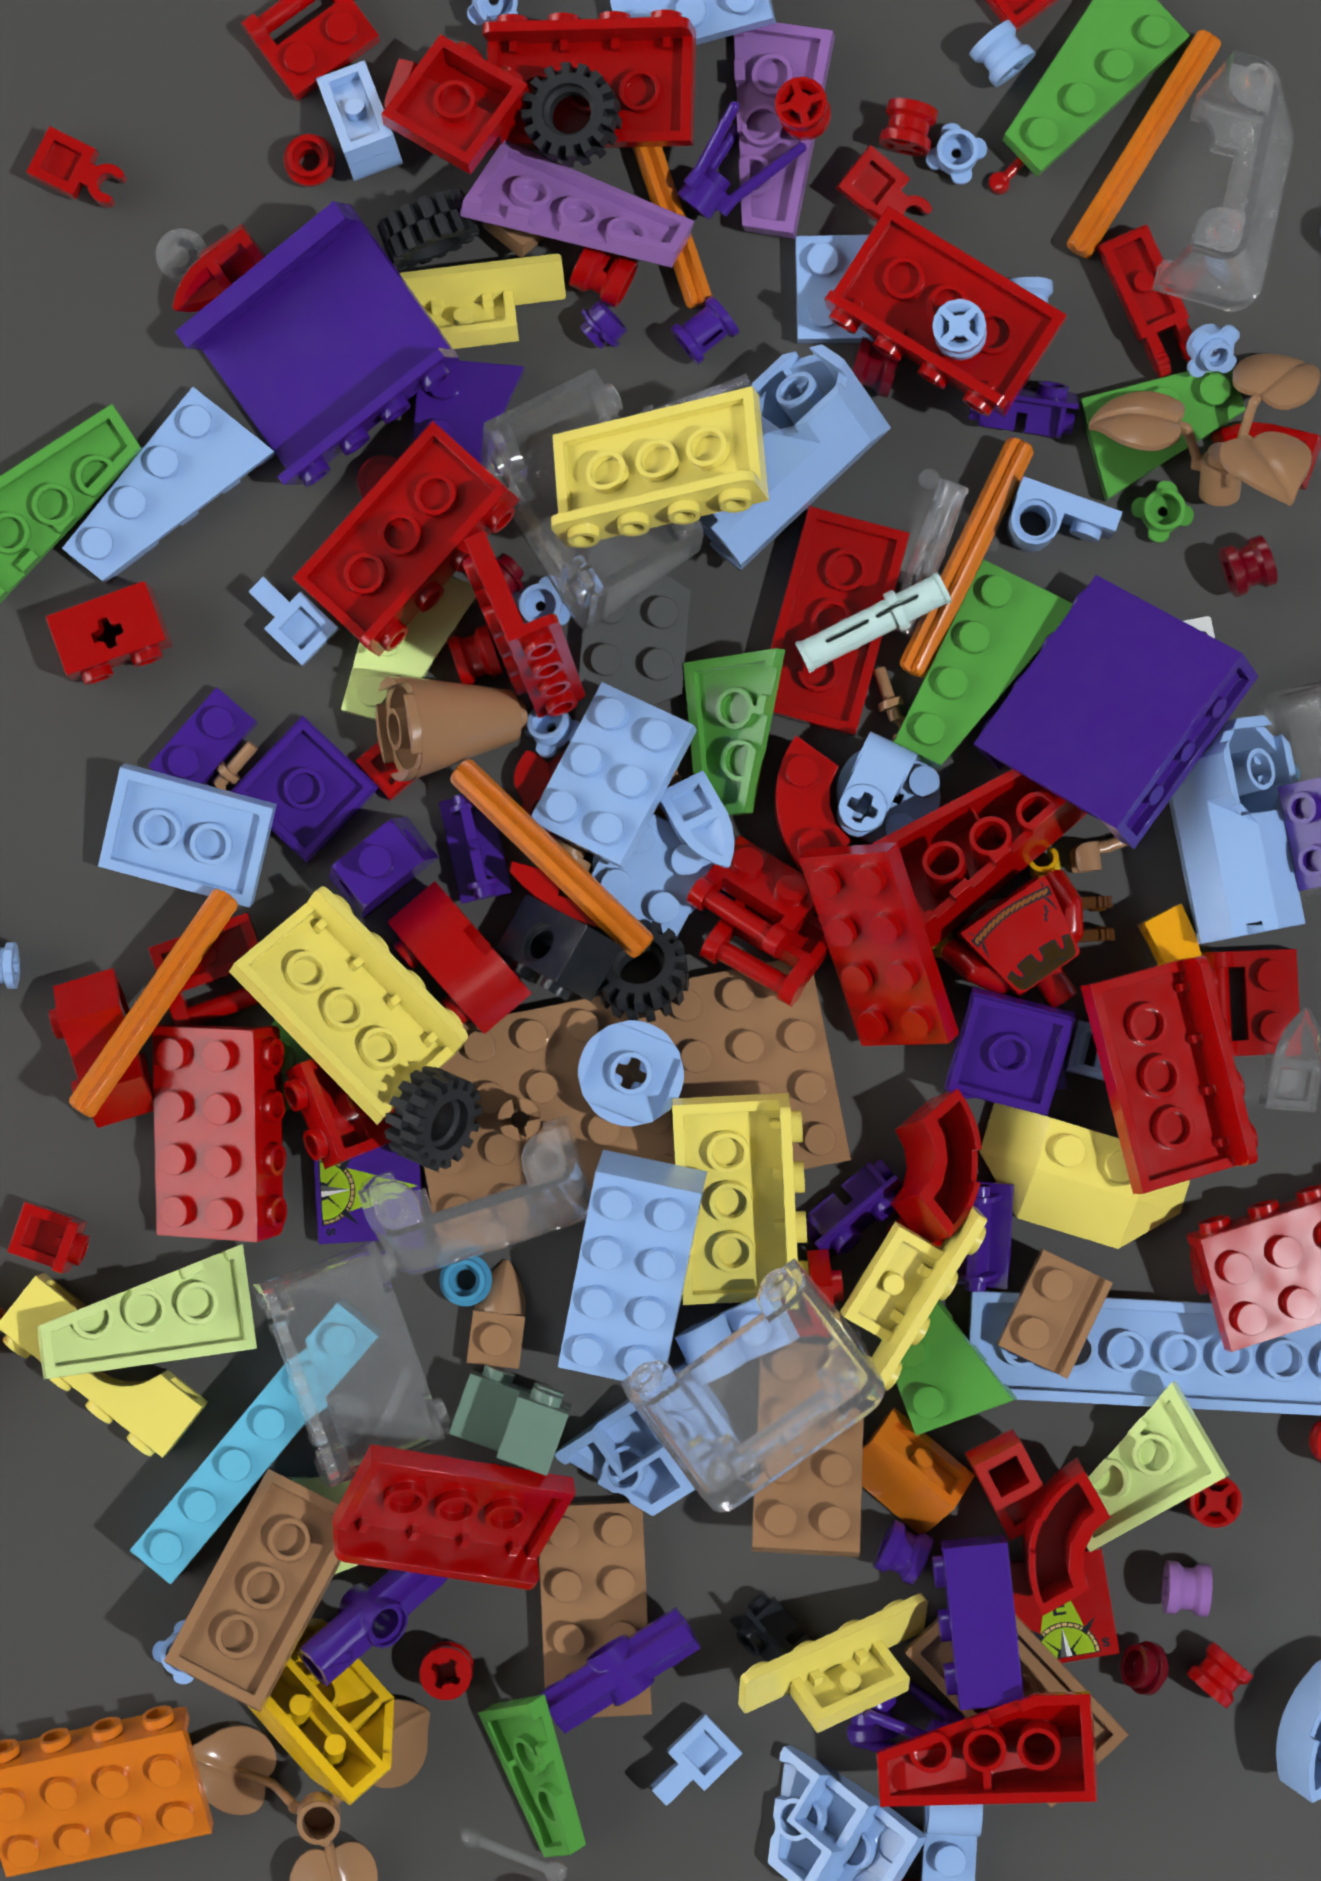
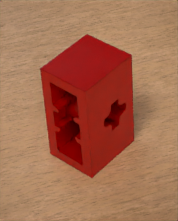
[45,581,173,685]

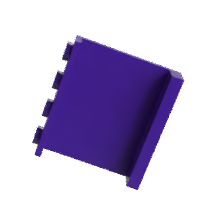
[175,201,460,487]
[974,575,1259,849]

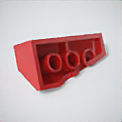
[877,1691,1098,1807]

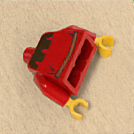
[932,847,1084,1007]

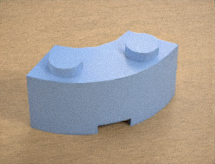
[1276,1660,1321,1803]

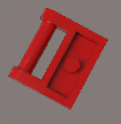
[241,0,380,102]
[686,836,816,958]
[700,899,830,1007]
[148,912,260,1025]
[1202,949,1302,1056]

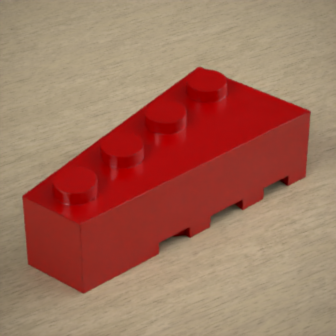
[872,769,1087,948]

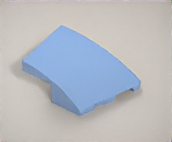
[555,1360,749,1516]
[768,1745,928,1881]

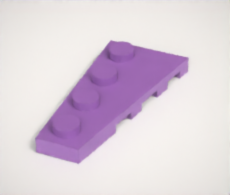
[733,22,835,239]
[460,140,694,267]

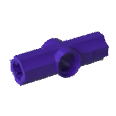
[297,1569,448,1686]
[540,1607,701,1734]

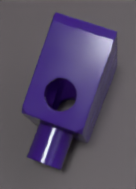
[329,816,439,919]

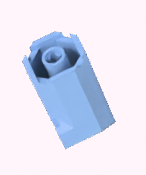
[690,344,891,571]
[1169,715,1306,944]

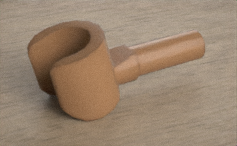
[1070,837,1128,874]

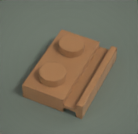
[996,1248,1113,1379]

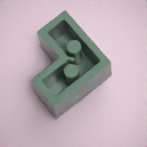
[449,1364,572,1476]

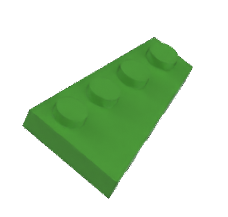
[1002,0,1190,178]

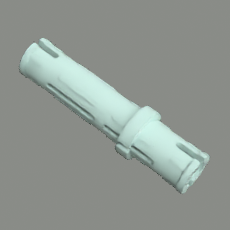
[795,572,952,673]

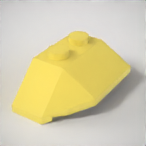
[979,1102,1190,1249]

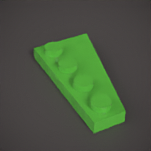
[0,404,142,604]
[894,559,1073,769]

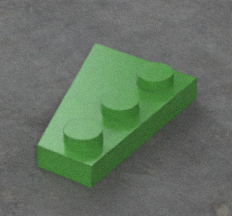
[1079,367,1246,502]
[683,648,785,816]
[880,1300,1017,1436]
[478,1694,586,1858]

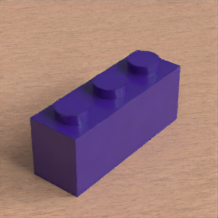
[932,1535,1024,1710]

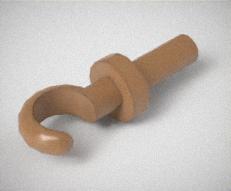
[873,666,905,741]
[213,741,258,791]

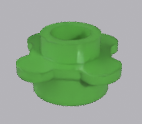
[1131,481,1194,543]

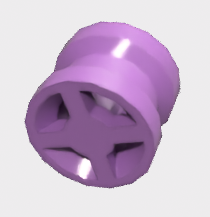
[1161,1560,1213,1617]

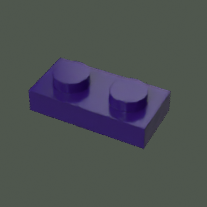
[148,687,258,785]

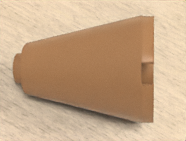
[376,675,528,782]

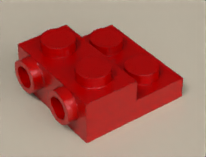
[381,34,529,175]
[284,1058,394,1169]

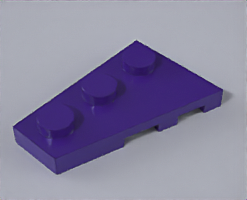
[412,360,525,466]

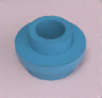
[439,1253,493,1306]

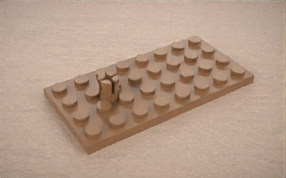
[424,960,851,1242]

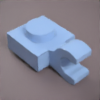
[248,577,339,666]
[651,1712,742,1806]

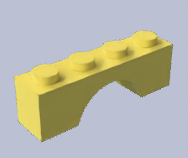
[0,1273,209,1458]

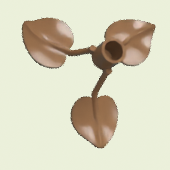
[1088,353,1320,506]
[192,1699,430,1881]

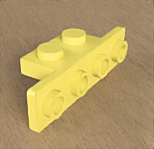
[400,253,566,349]
[840,1206,987,1401]
[738,1593,928,1733]

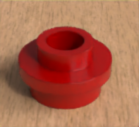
[283,134,336,187]

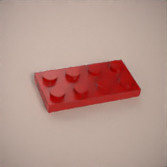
[770,506,910,736]
[799,842,959,1046]

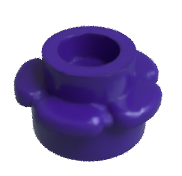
[580,300,628,349]

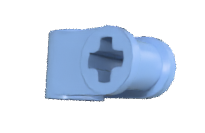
[836,731,918,838]

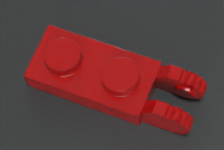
[1097,224,1192,378]

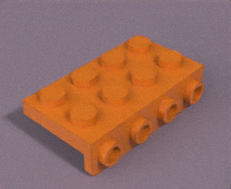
[0,1705,214,1878]

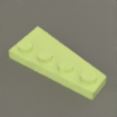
[37,1244,257,1380]

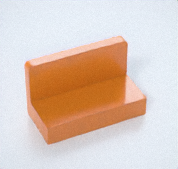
[862,1407,975,1534]

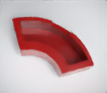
[774,735,850,875]
[387,881,532,1034]
[48,968,154,1128]
[891,1088,982,1242]
[1023,1458,1111,1616]

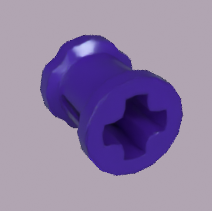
[670,296,740,365]

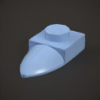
[659,771,735,868]

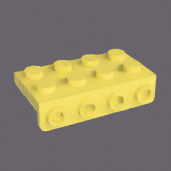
[551,386,769,548]
[229,886,468,1125]
[672,1093,809,1309]

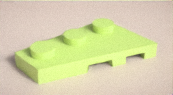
[341,577,477,721]
[1087,1381,1230,1552]

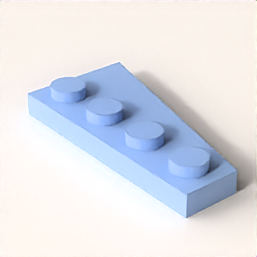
[62,387,276,584]

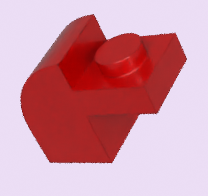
[965,1428,1044,1541]

